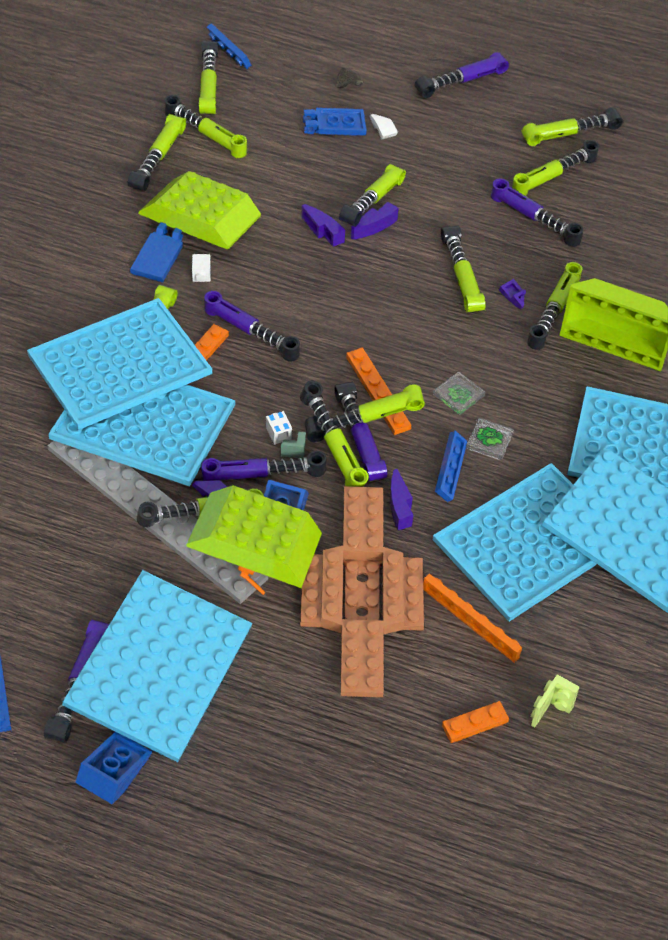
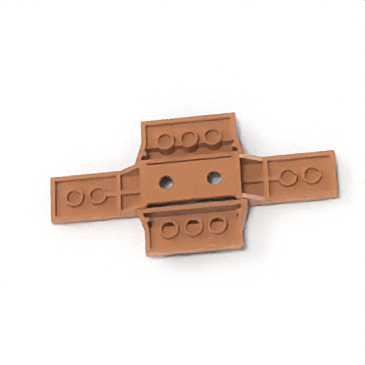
[301,486,424,697]

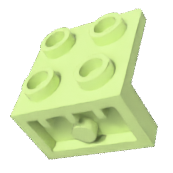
[531,675,579,727]

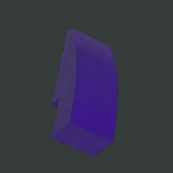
[351,202,399,240]
[301,204,345,247]
[390,469,413,530]

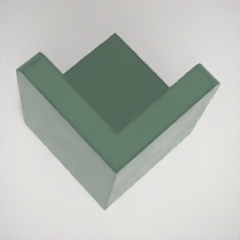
[281,432,306,459]

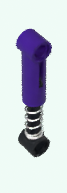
[414,52,509,98]
[491,179,583,247]
[204,291,300,362]
[334,381,387,482]
[202,451,326,481]
[44,620,110,743]

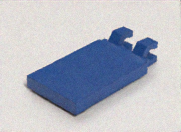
[303,108,367,136]
[130,222,183,283]

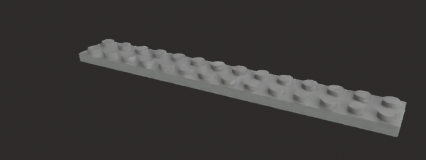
[47,441,268,604]

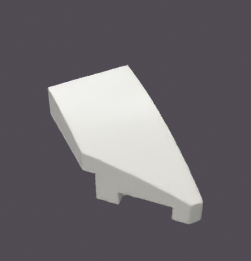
[370,114,398,139]

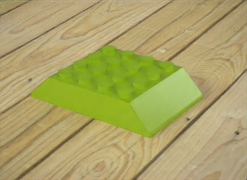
[139,171,261,250]
[560,278,668,371]
[186,485,322,588]

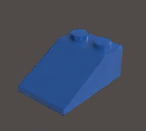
[264,480,309,511]
[75,732,152,804]

